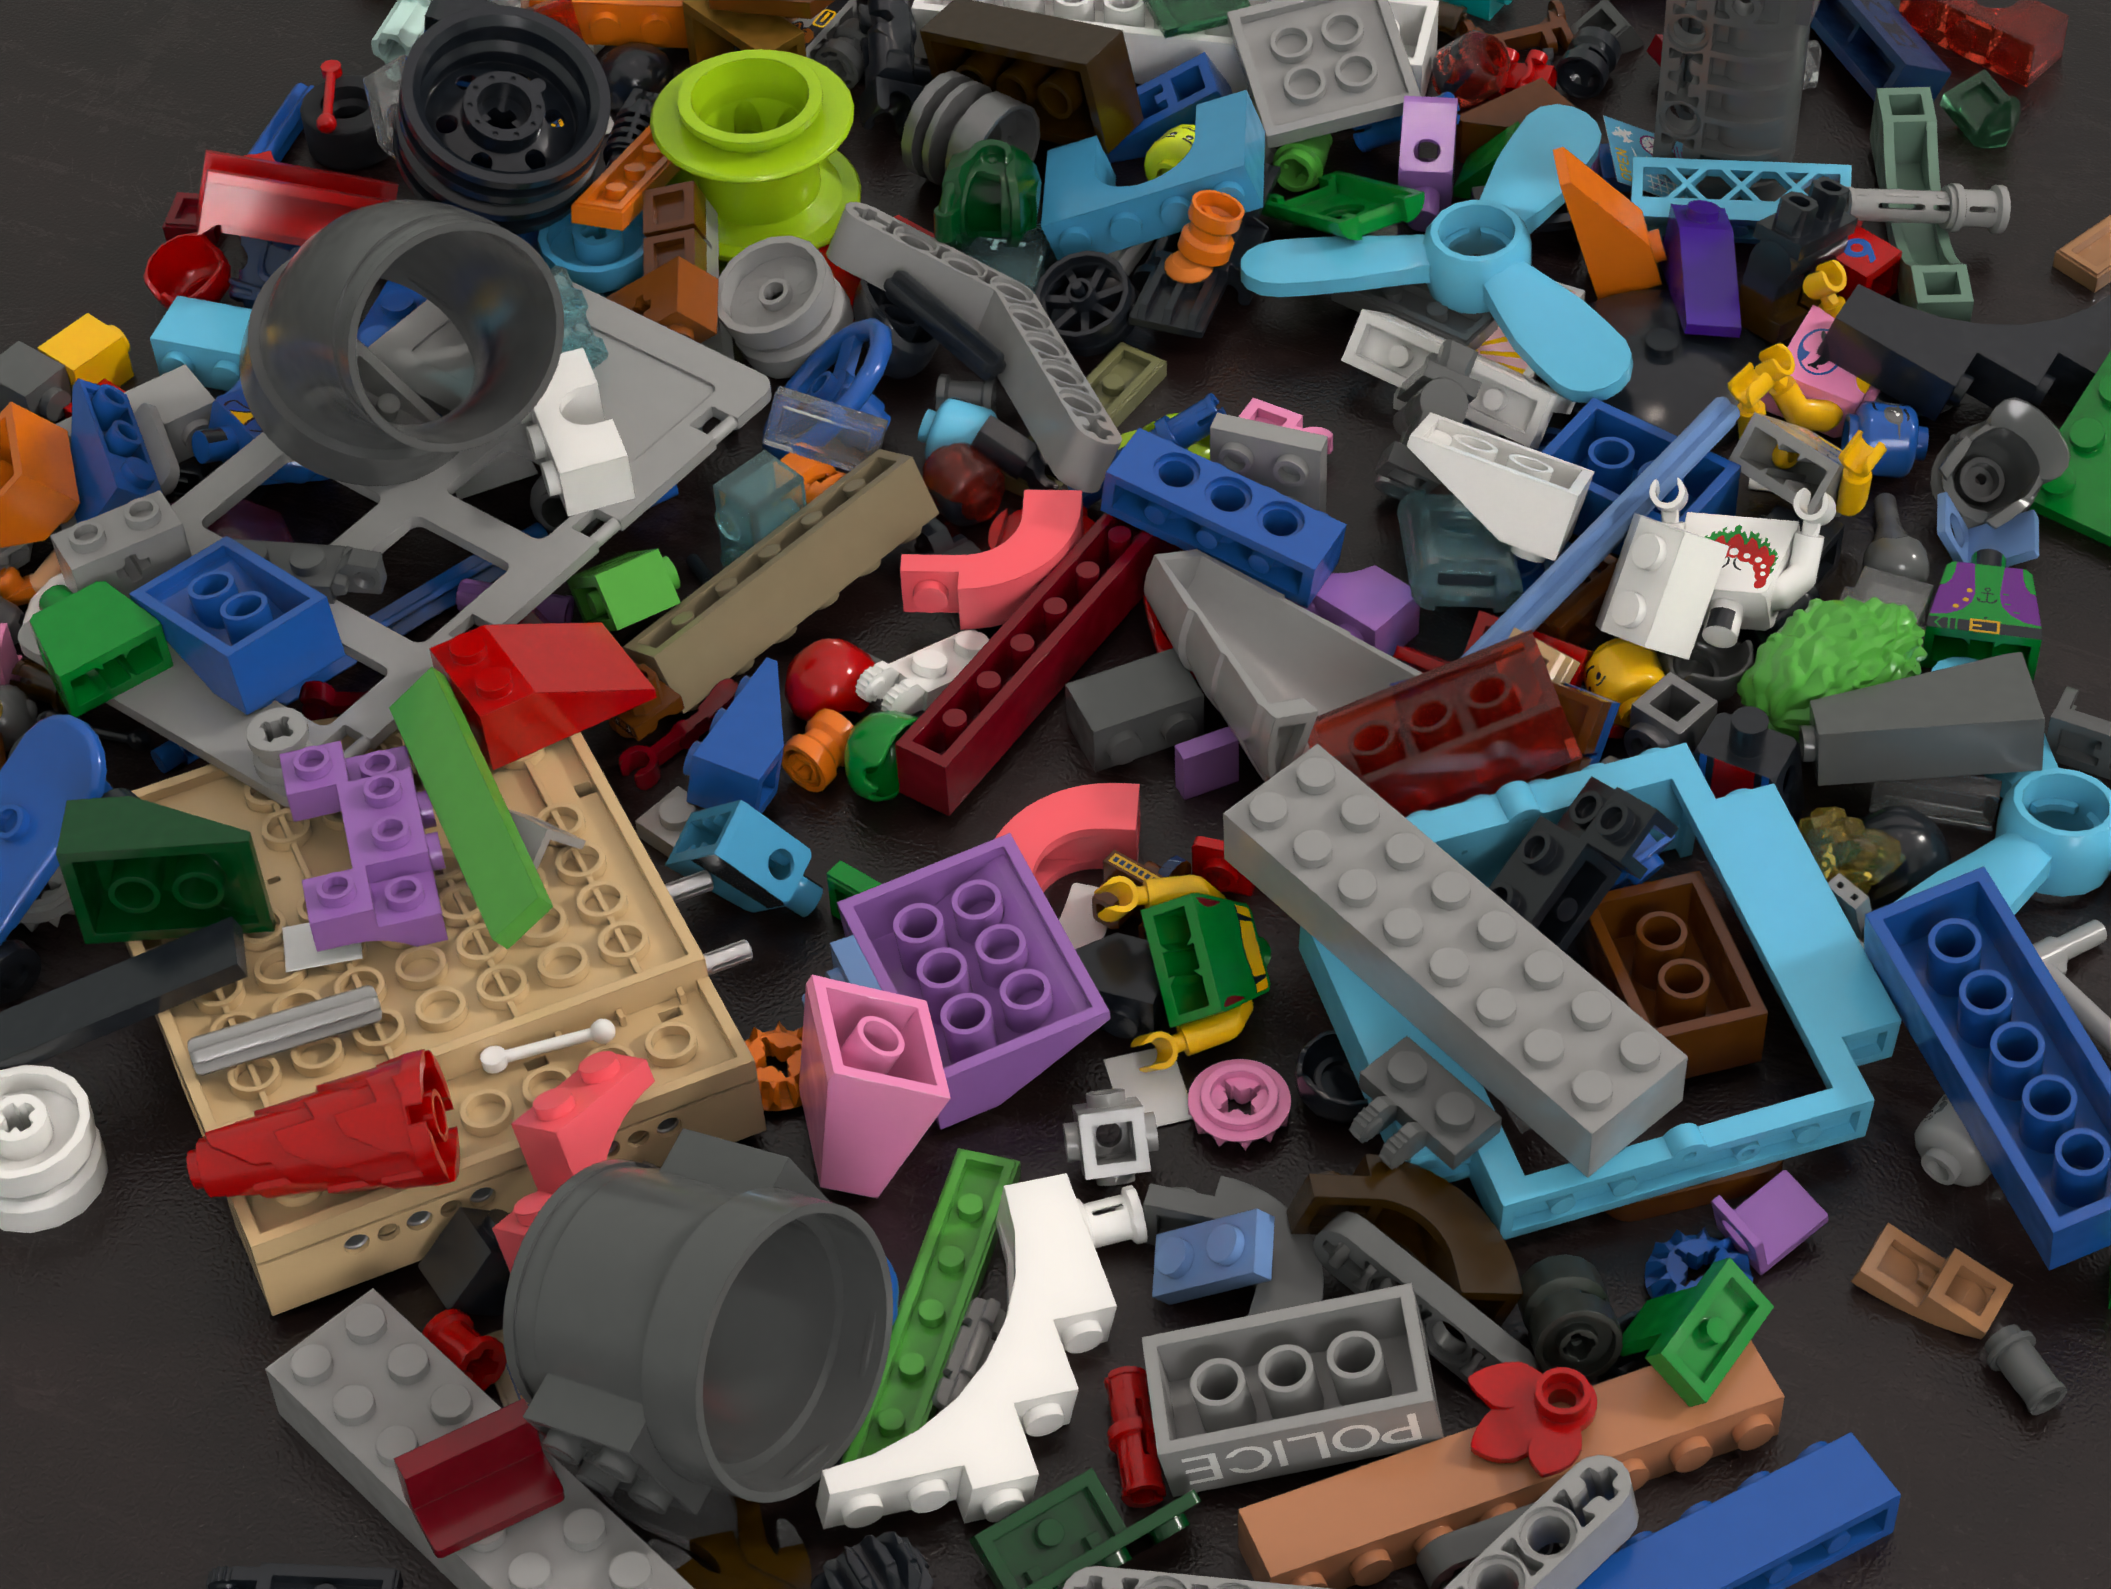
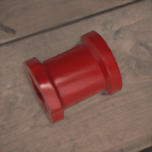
[422,1309,507,1391]

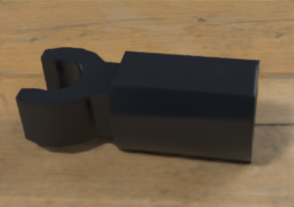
[969,415,1061,490]

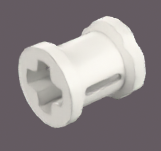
[1077,1185,1148,1248]

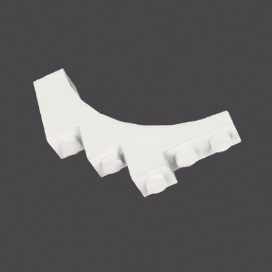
[816,1173,1117,1529]

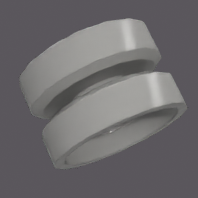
[718,236,854,379]

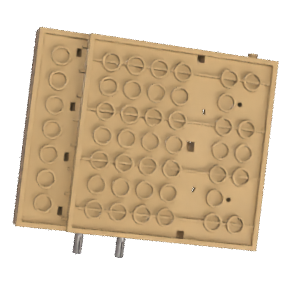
[125,723,767,1316]

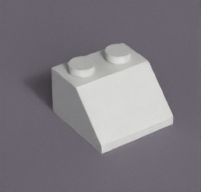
[1595,513,1729,660]

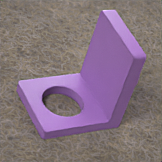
[1711,1170,1829,1276]

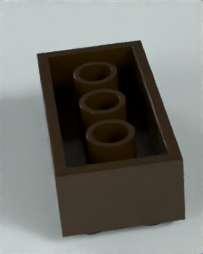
[919,0,1144,154]

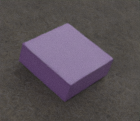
[1175,727,1239,800]

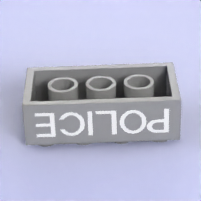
[1142,1283,1444,1497]

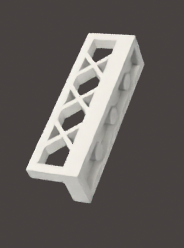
[1341,309,1575,449]

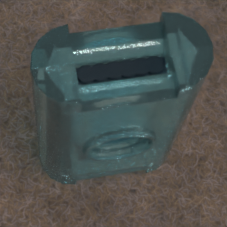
[1397,489,1523,613]

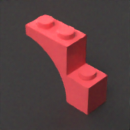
[492,1051,655,1273]

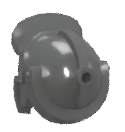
[1930,397,2071,529]

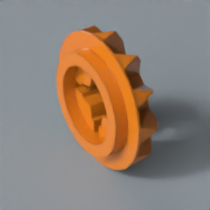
[744,1021,803,1111]

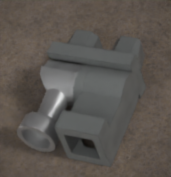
[1374,339,1482,501]

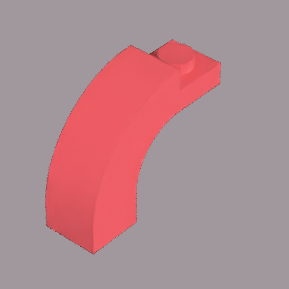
[900,490,1084,630]
[995,783,1141,893]

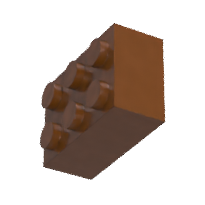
[1575,870,1768,1079]

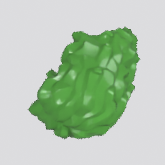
[1737,596,1928,743]

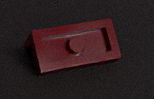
[393,1398,565,1558]

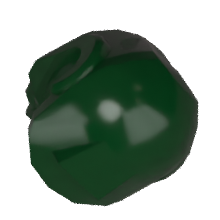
[934,139,1042,251]

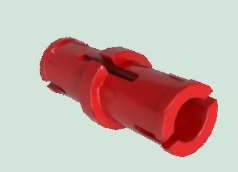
[1104,1366,1167,1508]

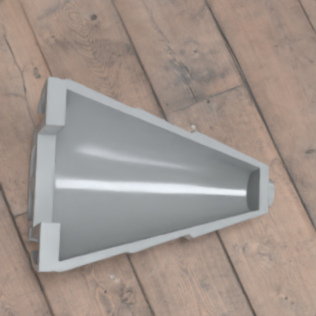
[1144,549,1436,785]

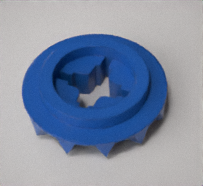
[1644,1227,1754,1299]

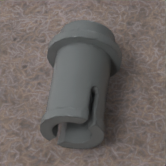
[1984,1324,2067,1415]

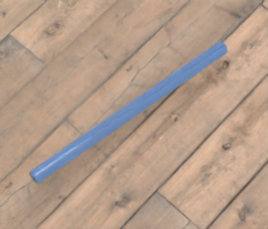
[1365,397,1740,780]

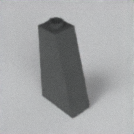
[1799,652,2045,786]

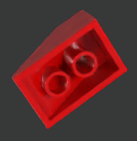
[429,622,657,770]

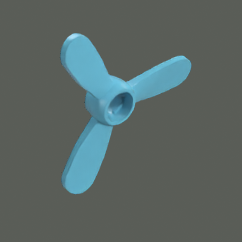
[1241,104,1633,403]
[1895,657,2111,915]

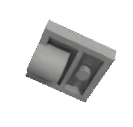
[1210,413,1328,513]

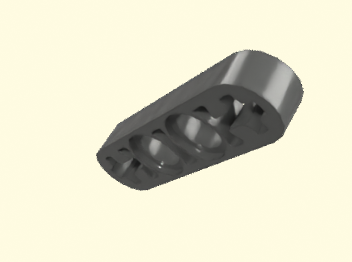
[1313,1211,1543,1384]

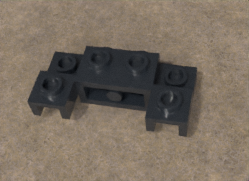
[1488,776,1679,952]

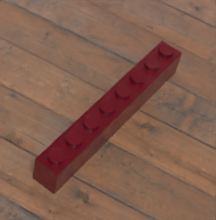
[895,513,1184,816]

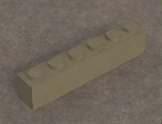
[623,449,939,714]

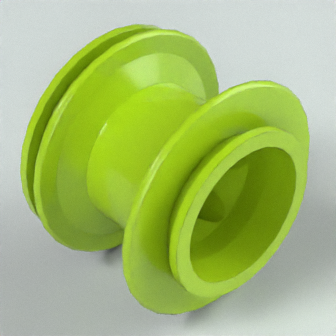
[650,49,861,274]

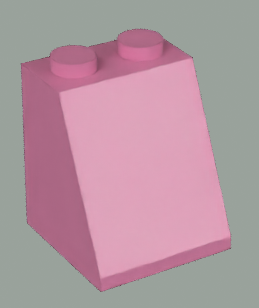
[799,975,951,1198]

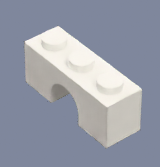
[520,347,635,517]

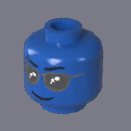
[1841,401,1929,478]

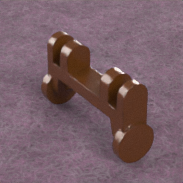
[1459,0,1574,71]

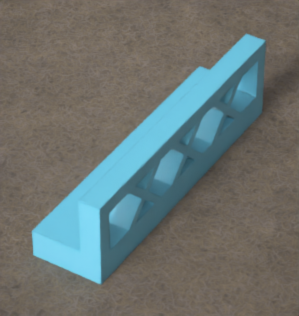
[1631,157,1852,244]

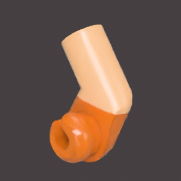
[0,550,62,606]

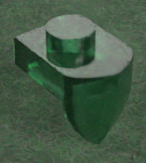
[1939,69,2021,148]

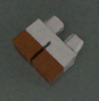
[643,180,719,278]

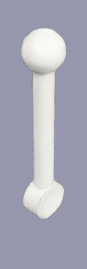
[480,1019,615,1074]

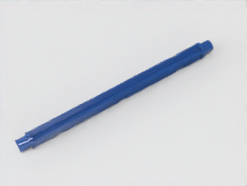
[151,522,548,773]

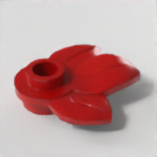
[1468,1361,1597,1478]

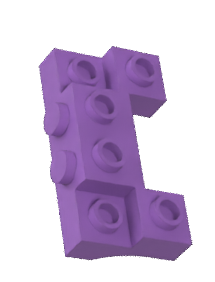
[279,741,448,952]

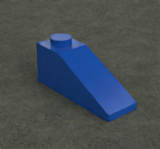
[1106,52,1233,163]

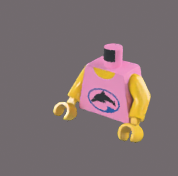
[1754,260,1900,438]

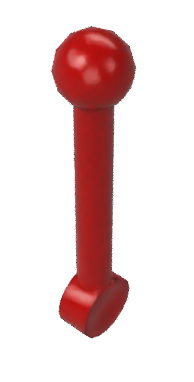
[316,60,343,134]

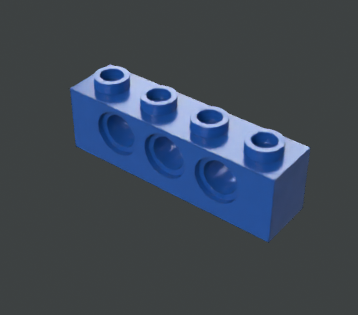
[1101,428,1347,608]

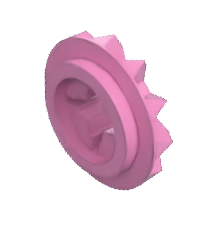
[1188,1059,1291,1151]

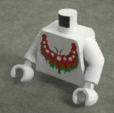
[1649,478,1836,648]

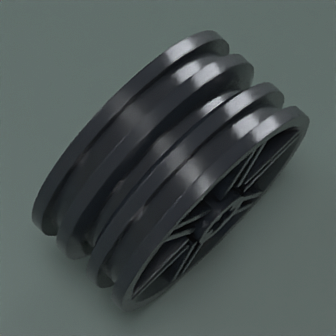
[393,5,611,235]

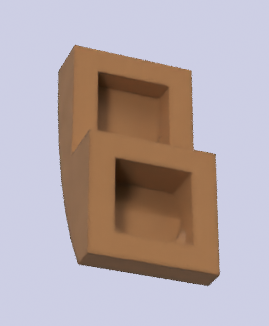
[1851,1223,2013,1340]

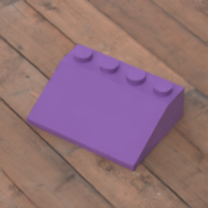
[837,833,1111,1130]

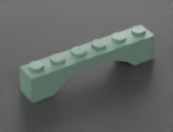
[1870,87,1974,322]

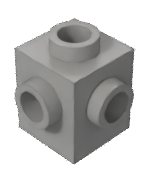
[1063,1088,1159,1186]

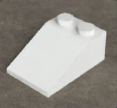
[1407,412,1595,563]

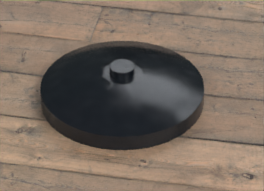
[1548,290,1767,451]

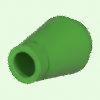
[1273,134,1332,192]

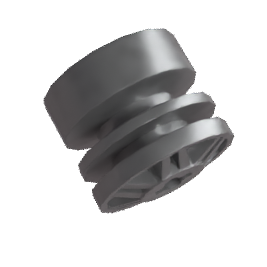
[901,70,1040,186]

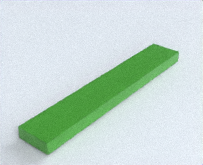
[389,667,553,949]
[840,1148,1021,1465]

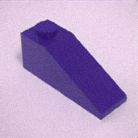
[1660,200,1742,338]

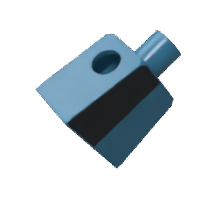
[665,800,823,917]

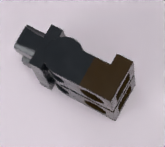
[1739,176,1858,345]

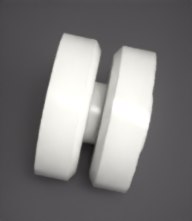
[0,1065,108,1233]

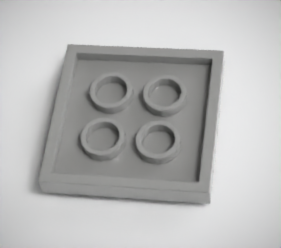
[1227,0,1421,149]

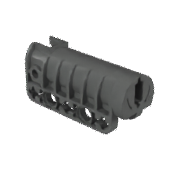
[1652,0,1821,202]

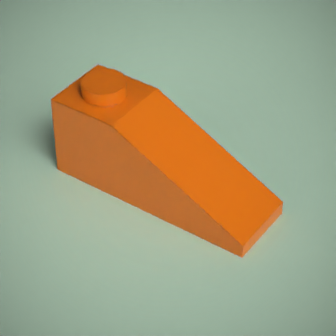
[1553,147,1667,300]

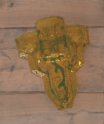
[1798,807,1906,895]

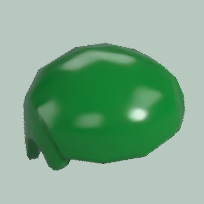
[844,711,918,802]

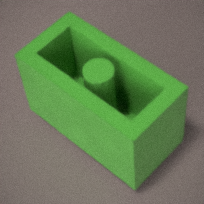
[567,548,681,631]

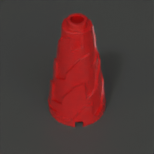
[187,1049,460,1199]

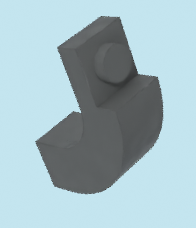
[1143,1176,1324,1316]

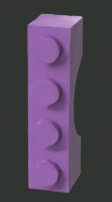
[1285,565,1421,656]

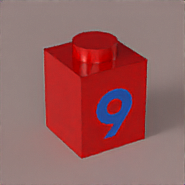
[1836,224,1902,302]

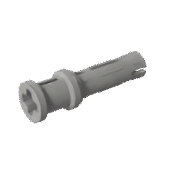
[1844,183,2011,234]

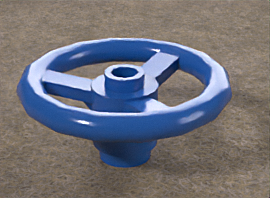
[762,318,892,463]

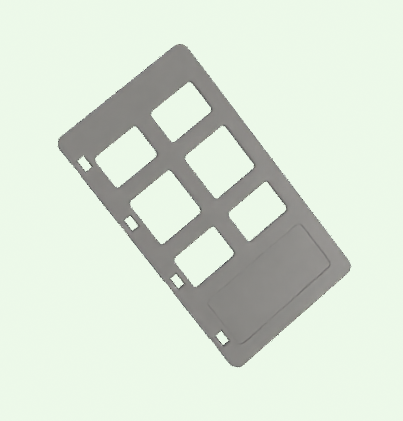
[18,272,772,808]

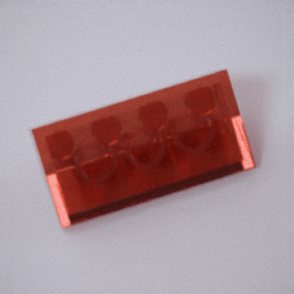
[1308,629,1583,817]

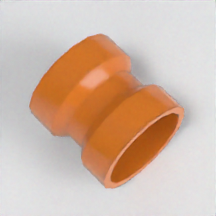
[1177,190,1245,267]
[781,708,854,793]

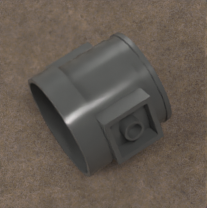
[503,1128,893,1515]

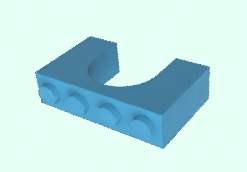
[1041,89,1265,261]

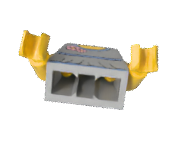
[1728,362,1886,517]

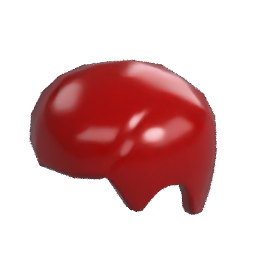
[143,232,231,310]
[784,638,875,722]

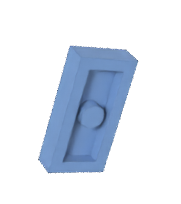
[1152,1209,1275,1305]

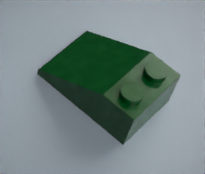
[56,796,276,944]

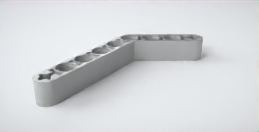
[826,202,1122,493]
[1063,1455,1639,1589]

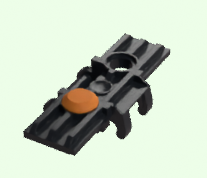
[1128,163,1281,339]

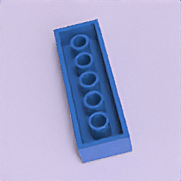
[1864,866,2111,1271]

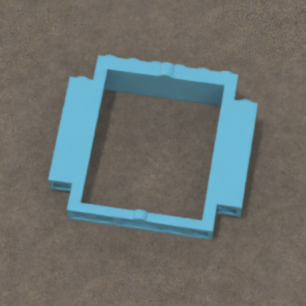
[1299,743,1902,1240]

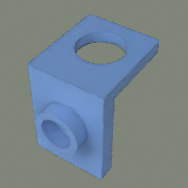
[1937,492,2039,567]

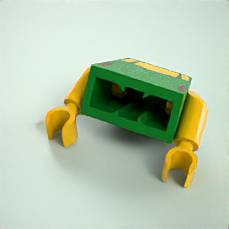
[1094,874,1271,1073]

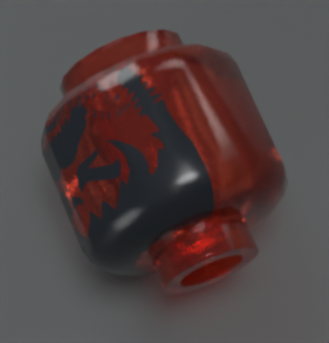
[1432,30,1510,108]
[922,442,1005,527]

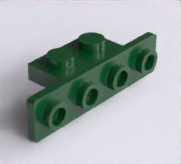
[969,1468,1201,1589]

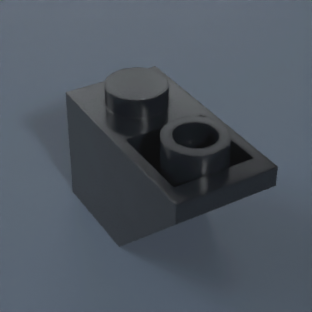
[1075,933,1166,1043]
[418,1207,510,1317]

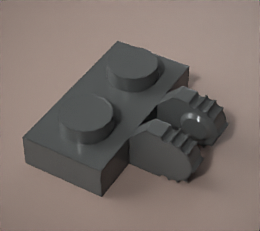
[1349,1036,1502,1170]

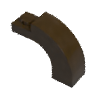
[1286,1154,1523,1329]

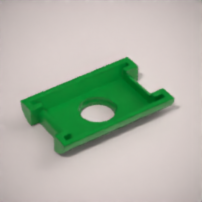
[1262,171,1425,240]

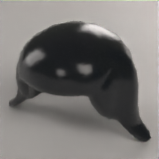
[1853,805,1951,911]

